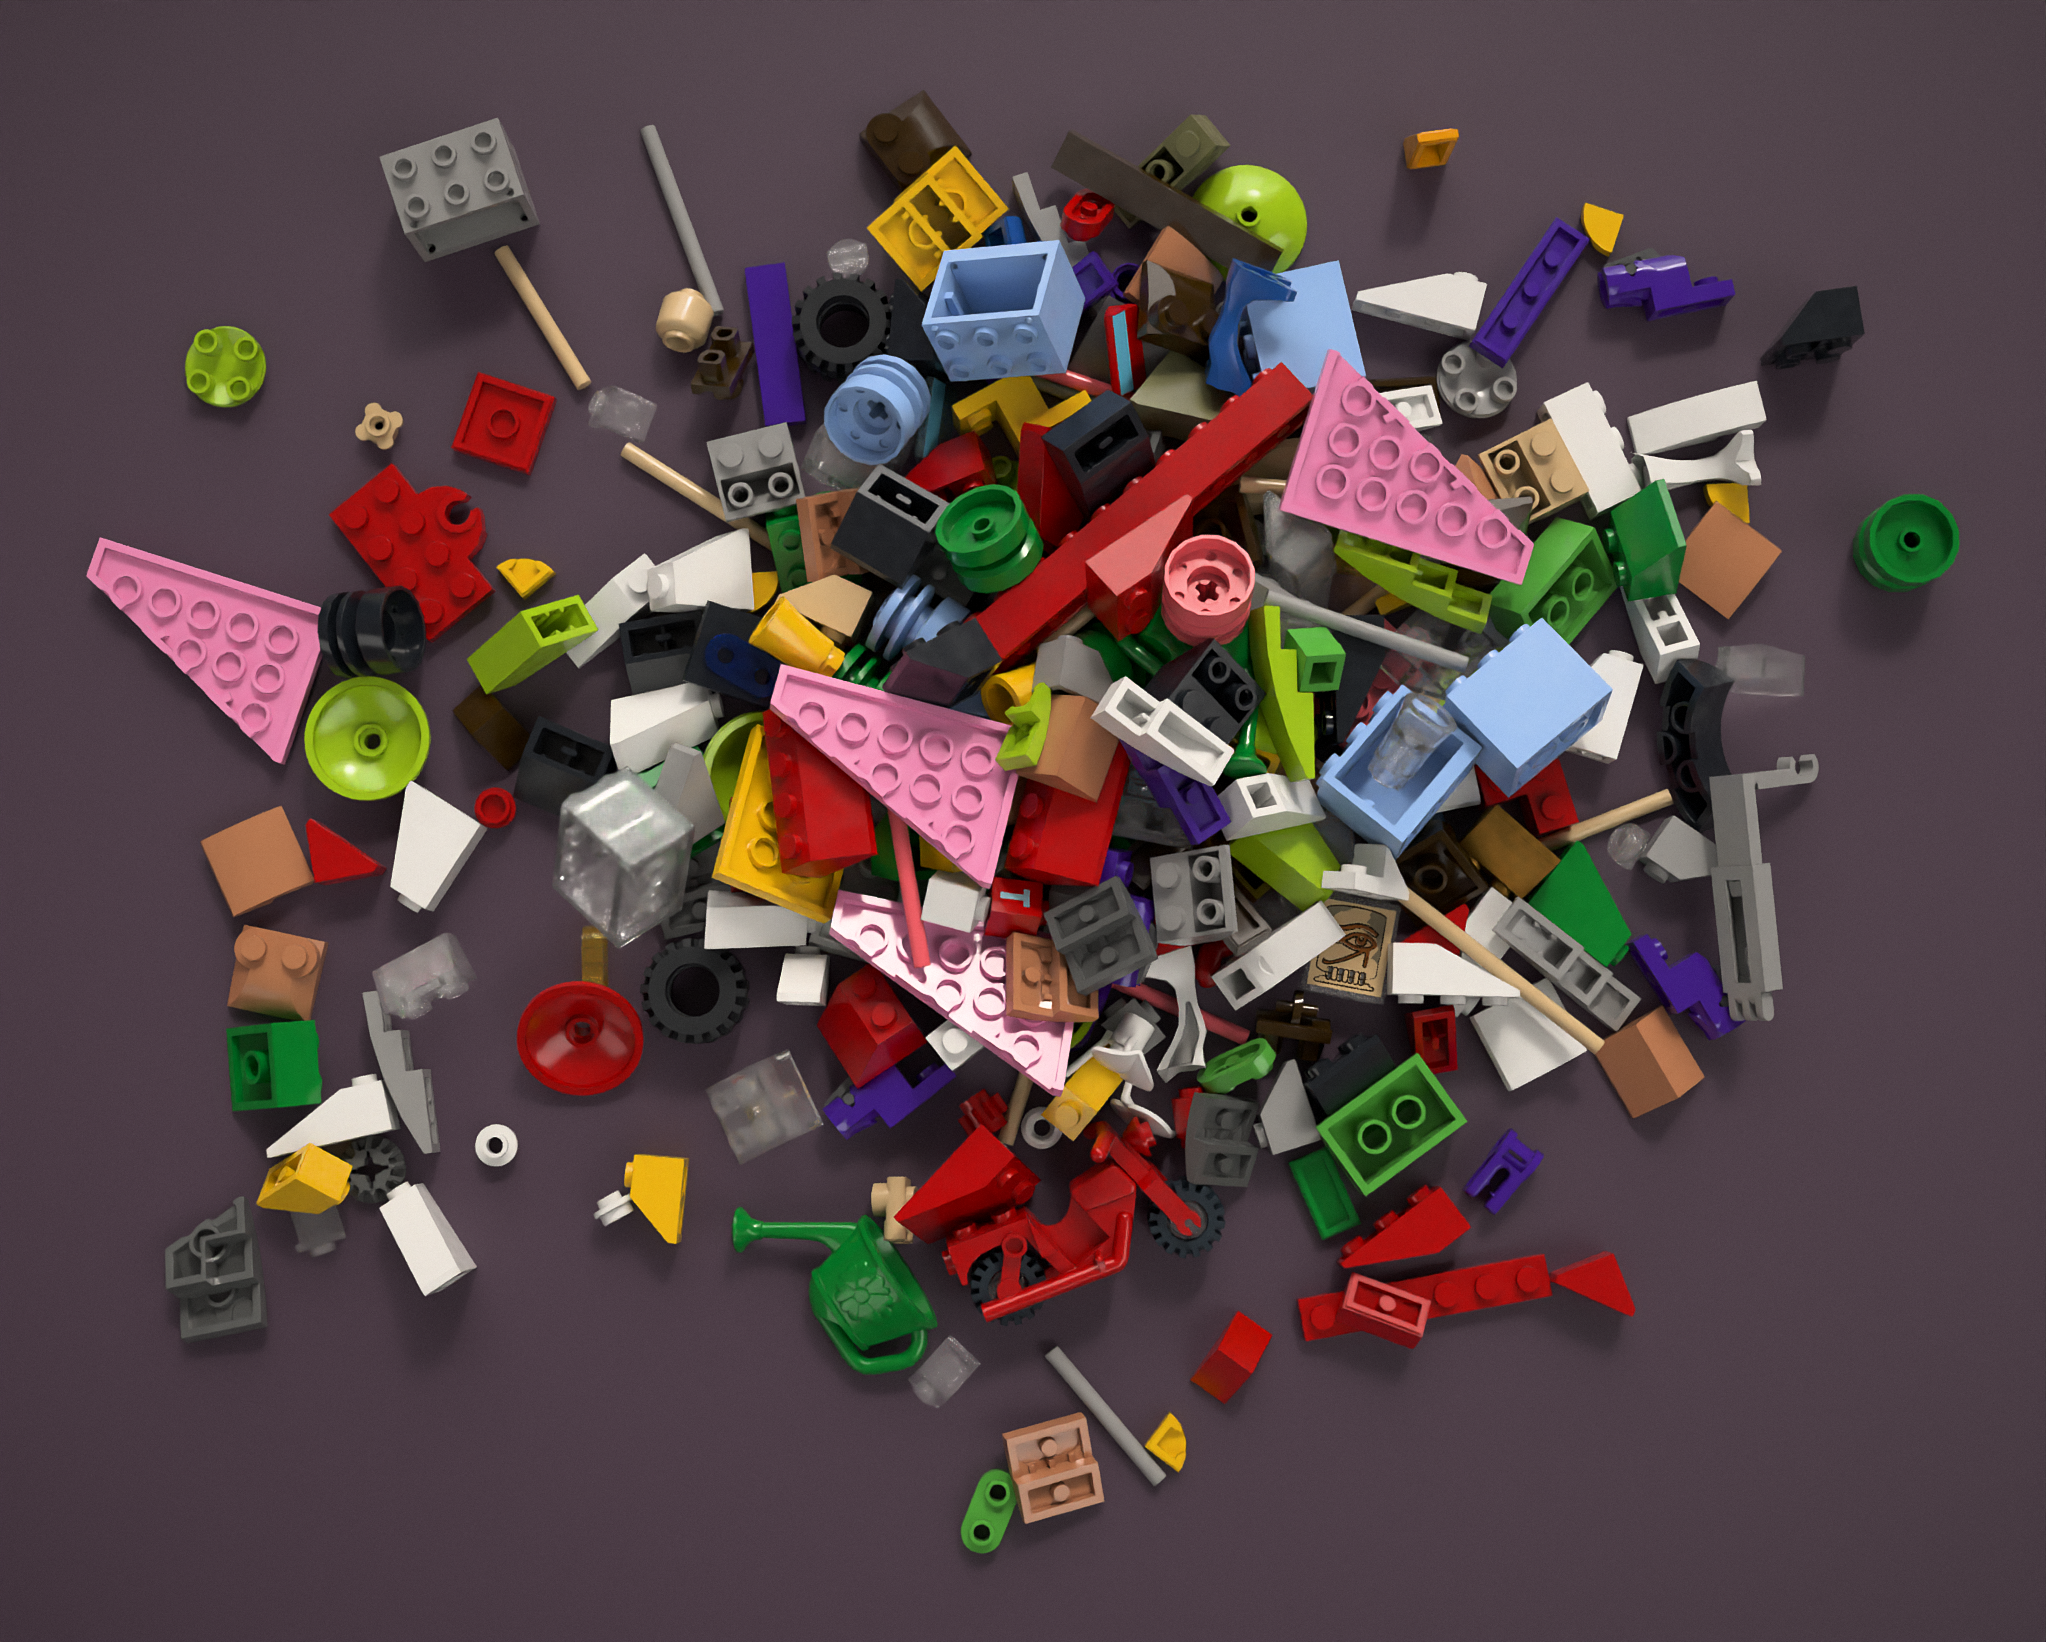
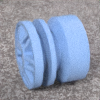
[824,354,931,465]
[865,574,972,661]

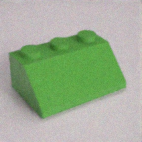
[1489,517,1617,645]
[1315,1053,1468,1196]

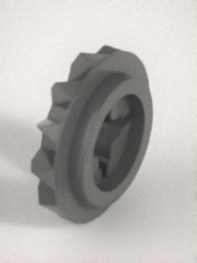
[340,1136,406,1203]

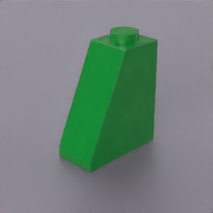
[1525,840,1632,967]

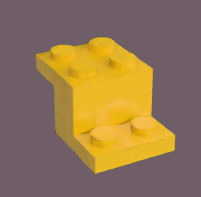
[866,146,1009,292]
[952,376,1091,458]

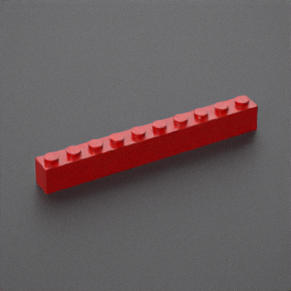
[963,362,1313,676]

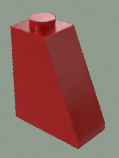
[1017,422,1084,554]

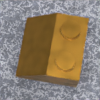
[1458,804,1561,899]

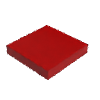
[451,372,557,476]

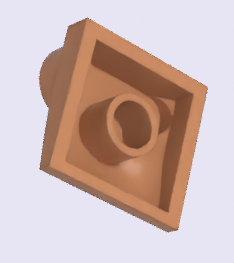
[227,925,329,1021]

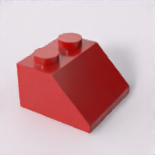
[817,963,927,1089]

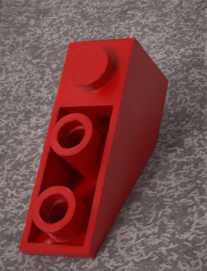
[904,430,998,503]
[1336,1184,1471,1268]

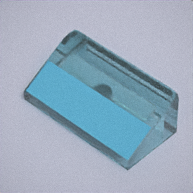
[915,376,958,464]

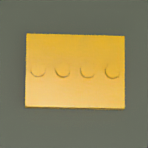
[712,724,844,924]

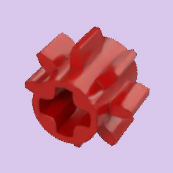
[958,1088,1009,1137]

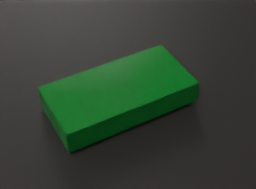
[1288,1146,1361,1240]

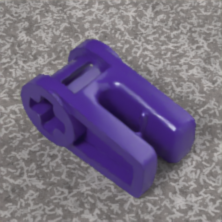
[1462,1128,1544,1215]

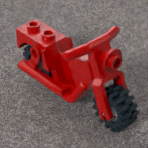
[941,1116,1226,1326]

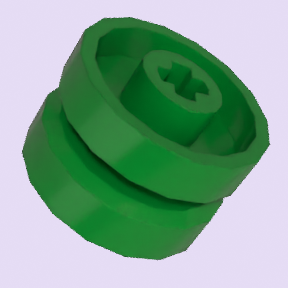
[935,484,1044,594]
[1853,494,1960,593]

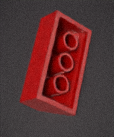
[762,709,878,878]
[1004,740,1131,887]

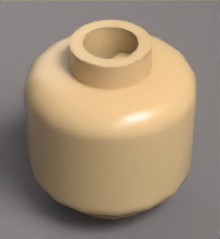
[656,288,714,353]

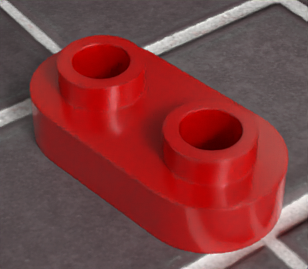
[1060,188,1116,242]

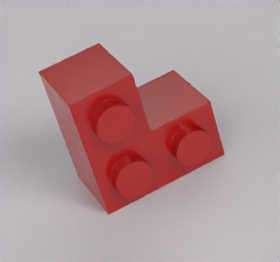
[1474,757,1579,837]

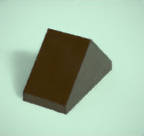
[452,685,531,771]

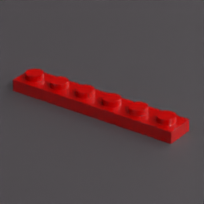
[1296,1253,1553,1341]

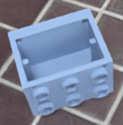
[922,240,1085,382]
[1239,260,1366,395]
[1442,618,1613,798]
[1316,684,1483,861]

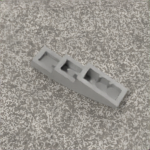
[1012,172,1104,320]
[1492,897,1641,1032]
[362,990,441,1154]

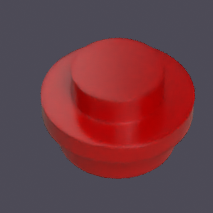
[474,787,517,829]

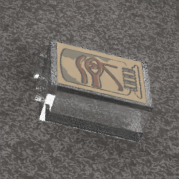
[1298,891,1401,1006]

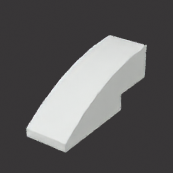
[1627,381,1767,455]
[1091,676,1235,786]

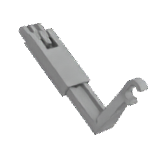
[1709,754,1819,1021]

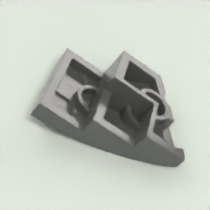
[165,1196,268,1343]

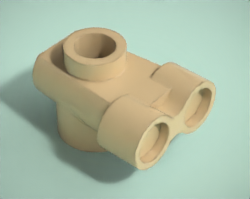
[871,1177,918,1244]

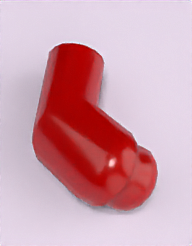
[1194,940,1233,988]

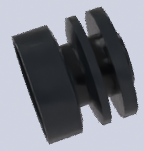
[318,585,426,679]

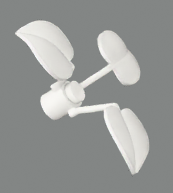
[1065,1012,1176,1139]

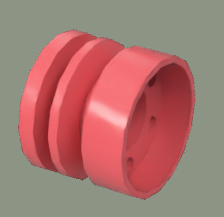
[1161,535,1255,647]

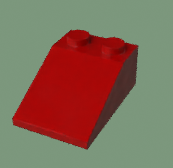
[1085,494,1193,641]
[893,1124,1041,1244]

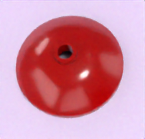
[516,981,644,1096]

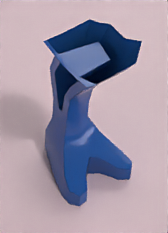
[1204,258,1297,396]

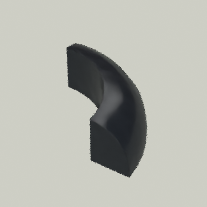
[1657,659,1735,833]

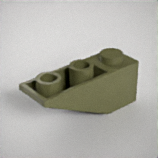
[1114,114,1231,229]

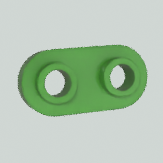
[1197,1038,1276,1095]
[961,1468,1017,1553]

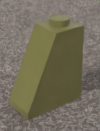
[1130,350,1236,441]

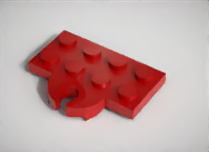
[329,463,496,643]

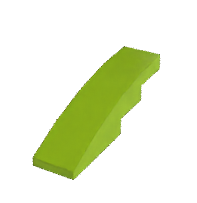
[1333,530,1492,635]
[1248,606,1315,782]

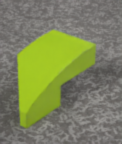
[995,682,1051,771]

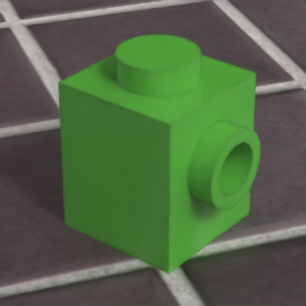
[1283,627,1346,693]

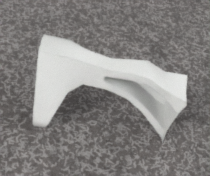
[1631,430,1761,490]
[1146,946,1207,1083]

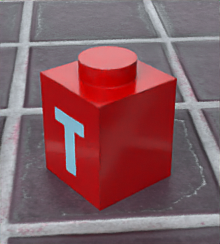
[984,877,1049,938]

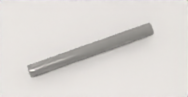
[1045,1345,1166,1486]

